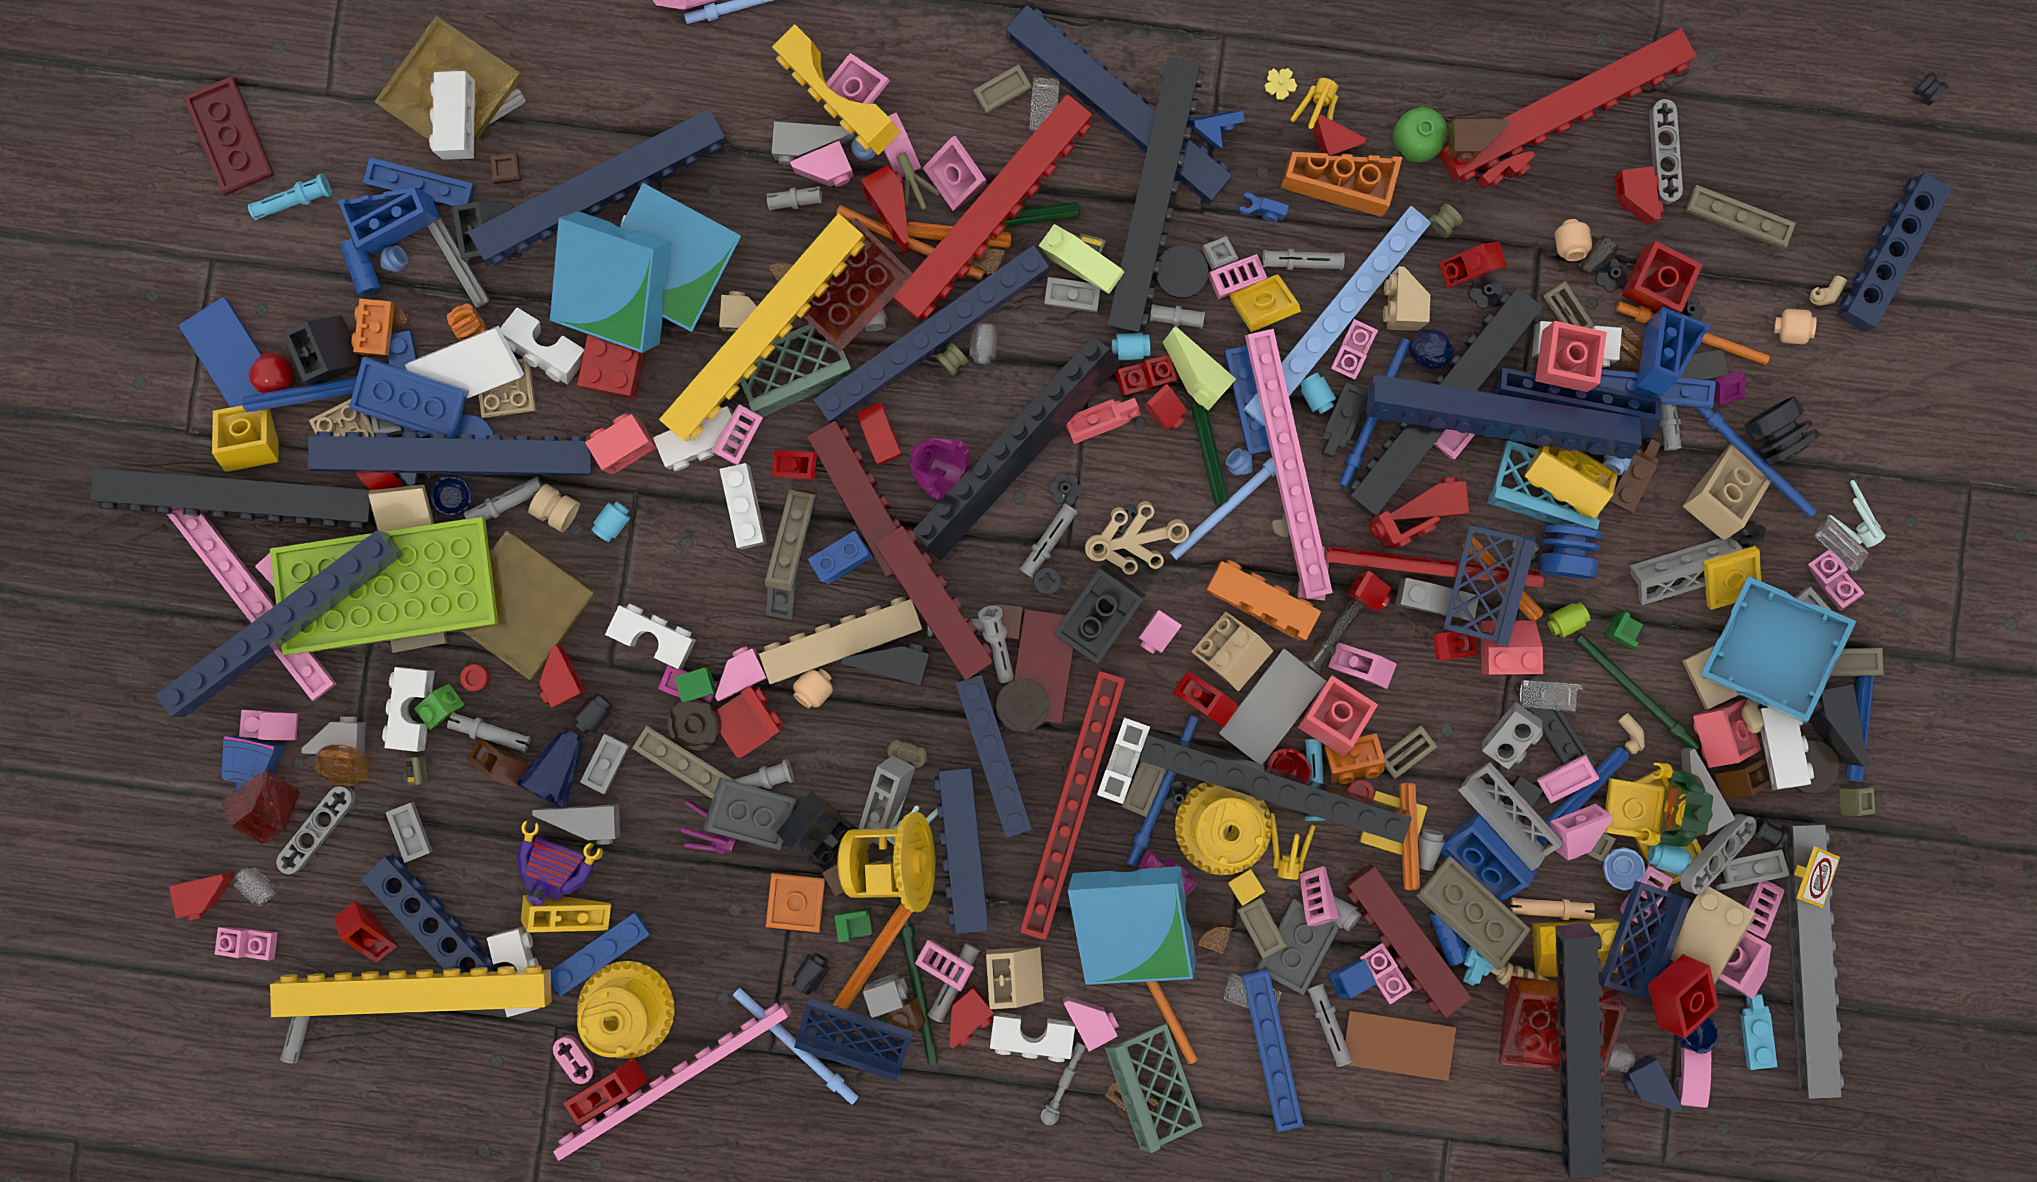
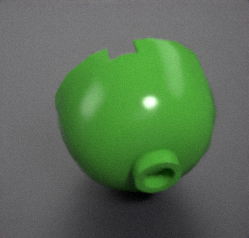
[1392,107,1448,163]

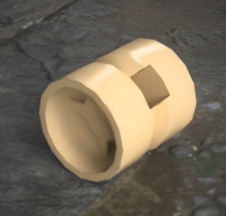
[528,484,580,532]

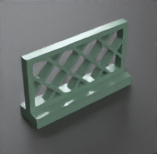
[740,316,853,417]
[1104,1023,1202,1153]

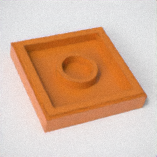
[766,872,826,933]

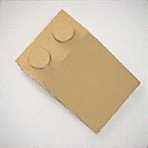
[1683,444,1771,540]
[1670,886,1756,985]

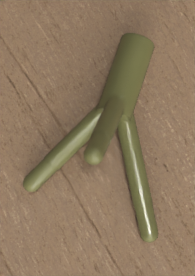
[896,153,940,209]

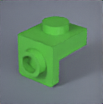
[414,684,464,730]

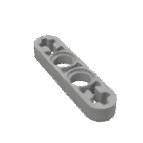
[1649,99,1683,205]
[276,786,356,874]
[1681,813,1757,894]

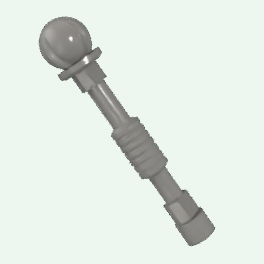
[1040,1041,1086,1126]

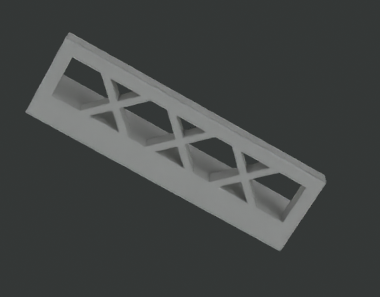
[1630,536,1743,605]
[1458,762,1563,871]

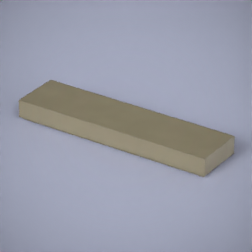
[1684,185,1796,249]
[765,489,816,591]
[632,725,735,799]

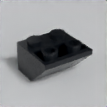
[452,202,522,265]
[282,316,362,385]
[776,791,858,870]

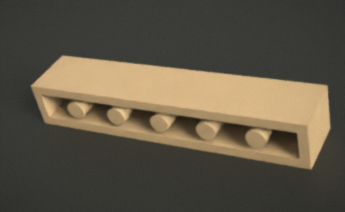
[759,596,923,684]

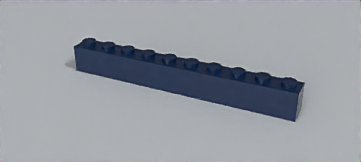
[1006,5,1232,205]
[468,109,725,266]
[814,245,1049,423]
[1367,374,1642,459]
[308,431,591,476]
[155,530,404,717]

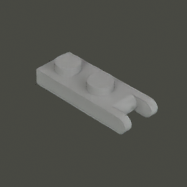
[1709,849,1790,891]

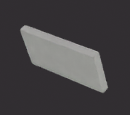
[1218,648,1326,765]

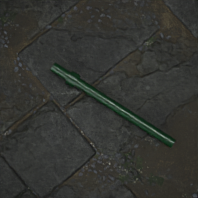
[1574,633,1700,750]
[896,905,939,1065]

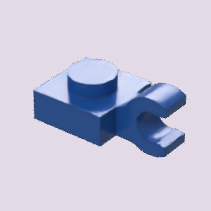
[1239,193,1289,222]

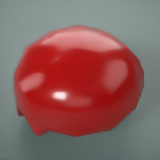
[248,352,294,393]
[1267,748,1311,779]

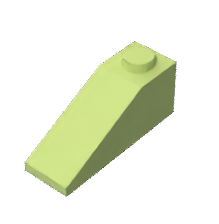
[1039,224,1125,294]
[1163,326,1236,411]

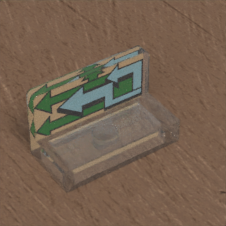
[1520,680,1583,711]

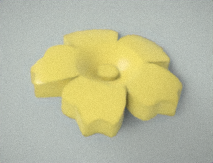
[1264,68,1297,100]

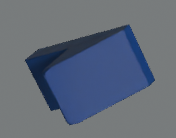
[1188,110,1244,148]

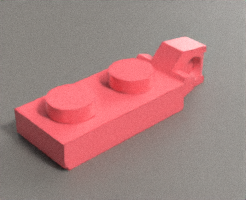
[1066,398,1140,444]

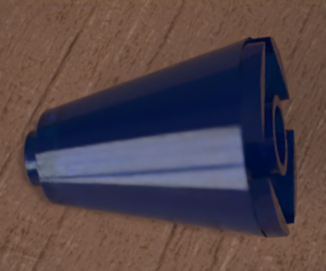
[516,730,584,808]

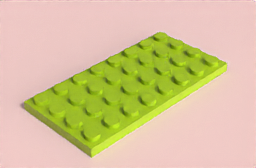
[270,517,498,656]

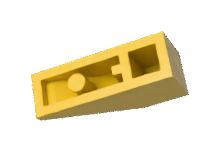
[521,895,611,932]

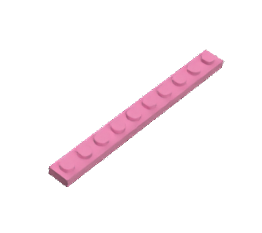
[1245,329,1333,599]
[167,510,337,701]
[553,1003,792,1161]

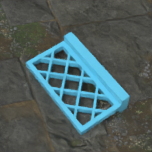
[1487,440,1600,531]

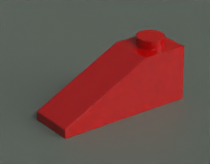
[861,165,909,254]
[1390,477,1469,521]
[563,1058,648,1126]

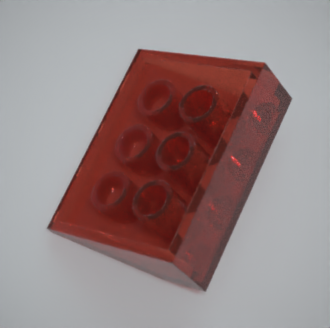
[802,218,913,352]
[1498,976,1627,1078]

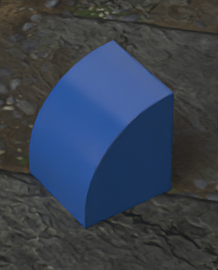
[1328,959,1377,999]

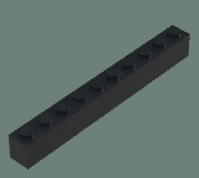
[1108,56,1205,332]
[1347,287,1543,518]
[912,336,1121,561]
[90,468,375,529]
[1140,730,1412,844]
[1555,922,1606,1180]

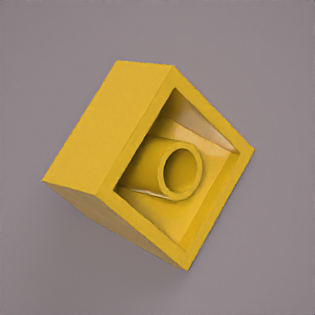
[212,405,279,472]

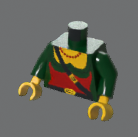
[1639,763,1713,847]

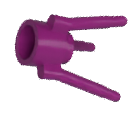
[680,800,736,854]

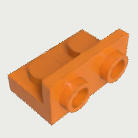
[352,299,395,356]
[1324,733,1386,784]

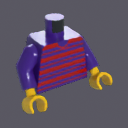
[517,821,603,906]

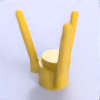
[1291,78,1338,129]
[1270,813,1315,880]

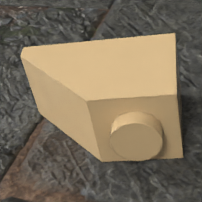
[719,291,757,332]

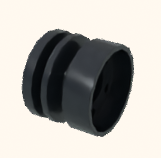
[1744,396,1820,465]

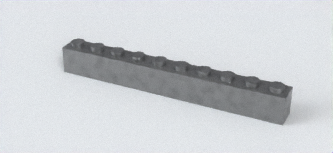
[1782,822,1844,1099]

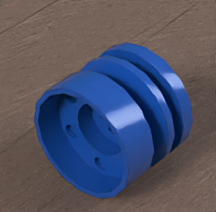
[1538,524,1602,579]

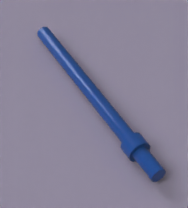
[1339,338,1411,488]
[1694,407,1817,518]
[1126,715,1200,867]

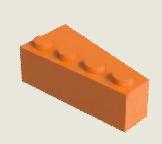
[1280,152,1402,217]
[1204,560,1321,641]

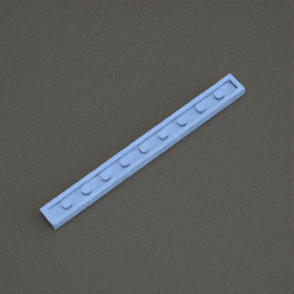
[1243,206,1431,426]

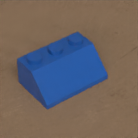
[1440,812,1539,902]

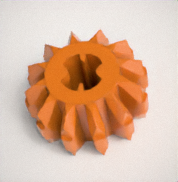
[447,303,488,341]

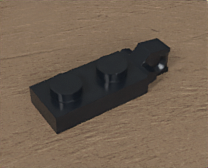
[1321,382,1368,458]

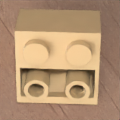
[1383,266,1430,331]
[1191,612,1273,692]
[986,946,1044,1009]

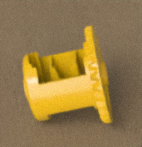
[1175,782,1272,875]
[838,812,936,912]
[577,961,674,1059]

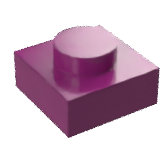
[1714,371,1746,405]

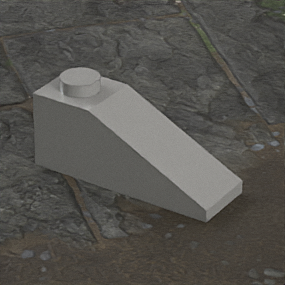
[772,122,856,165]
[1395,578,1479,621]
[1681,747,1735,835]
[858,755,915,845]
[532,804,620,845]

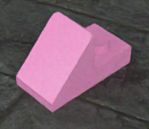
[239,710,299,740]

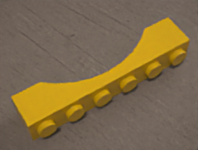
[772,24,901,155]

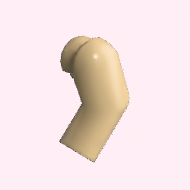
[1810,276,1847,306]
[1741,698,1764,733]
[1618,713,1645,754]

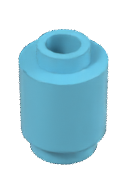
[1111,332,1150,360]
[1300,372,1336,414]
[591,501,630,542]
[1648,843,1692,875]

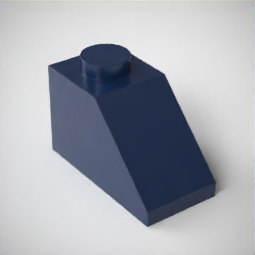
[1621,1055,1683,1111]

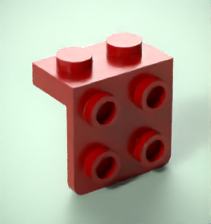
[1368,511,1441,549]
[717,685,783,758]

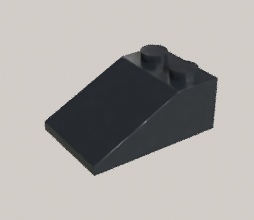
[1054,564,1146,665]
[841,643,931,685]
[1809,684,1869,767]

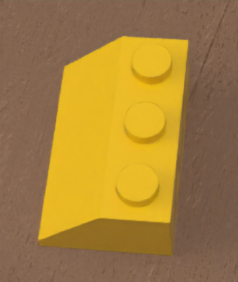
[1524,446,1618,519]
[1532,918,1623,977]

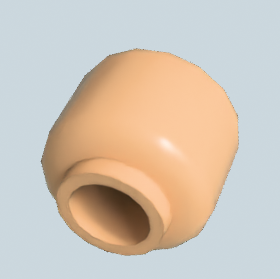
[1555,219,1592,261]
[1774,309,1817,344]
[793,668,833,709]

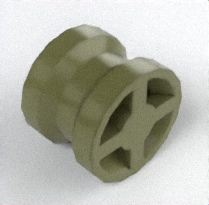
[1429,204,1463,238]
[935,342,969,376]

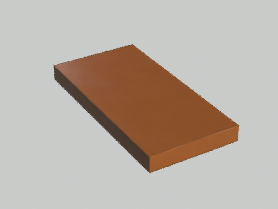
[1344,1009,1456,1081]

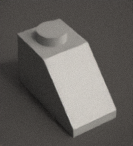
[302,716,366,756]

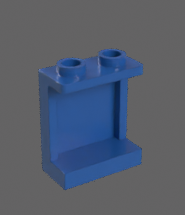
[808,531,874,585]

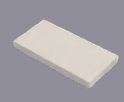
[405,326,524,399]

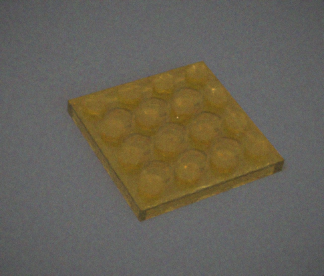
[374,16,523,162]
[461,530,595,680]

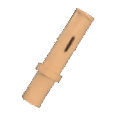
[1509,897,1595,920]

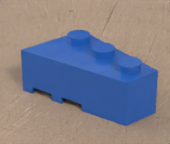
[338,187,440,254]
[1637,306,1711,396]

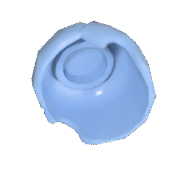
[1603,847,1645,891]

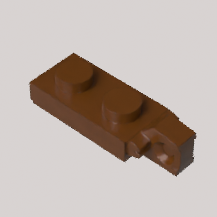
[1608,439,1661,514]

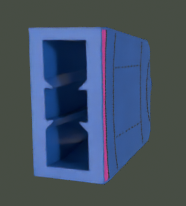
[222,735,284,800]

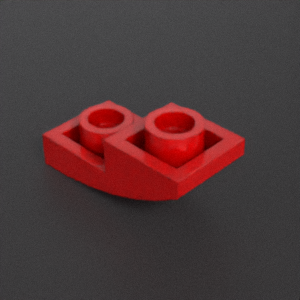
[1476,151,1535,189]
[1115,355,1177,397]
[857,402,902,466]

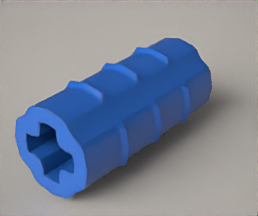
[340,238,381,297]
[1429,911,1468,966]

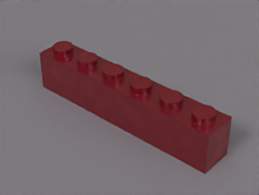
[807,421,901,578]
[875,526,993,680]
[1345,864,1472,1018]

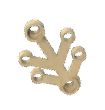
[1085,501,1189,575]

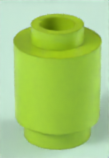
[1547,602,1590,638]

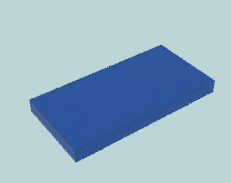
[178,297,262,408]
[349,357,468,439]

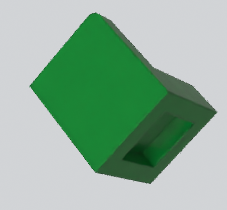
[1604,611,1643,648]
[674,667,717,702]
[835,907,872,943]

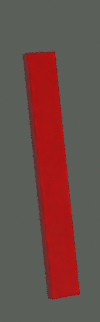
[1324,546,1544,588]

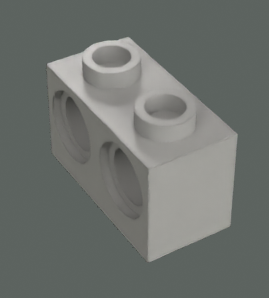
[1482,702,1543,770]
[863,973,909,1018]

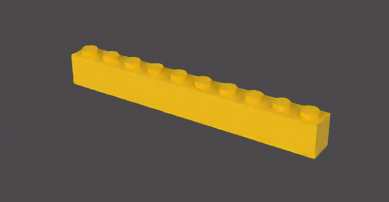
[659,213,865,442]
[270,965,552,1017]

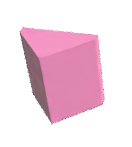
[827,53,890,104]
[923,136,987,211]

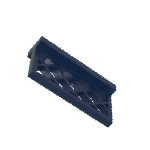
[1443,524,1536,647]
[1599,880,1692,1001]
[794,997,913,1081]

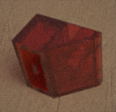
[220,770,300,844]

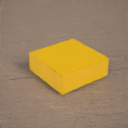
[1227,868,1265,906]

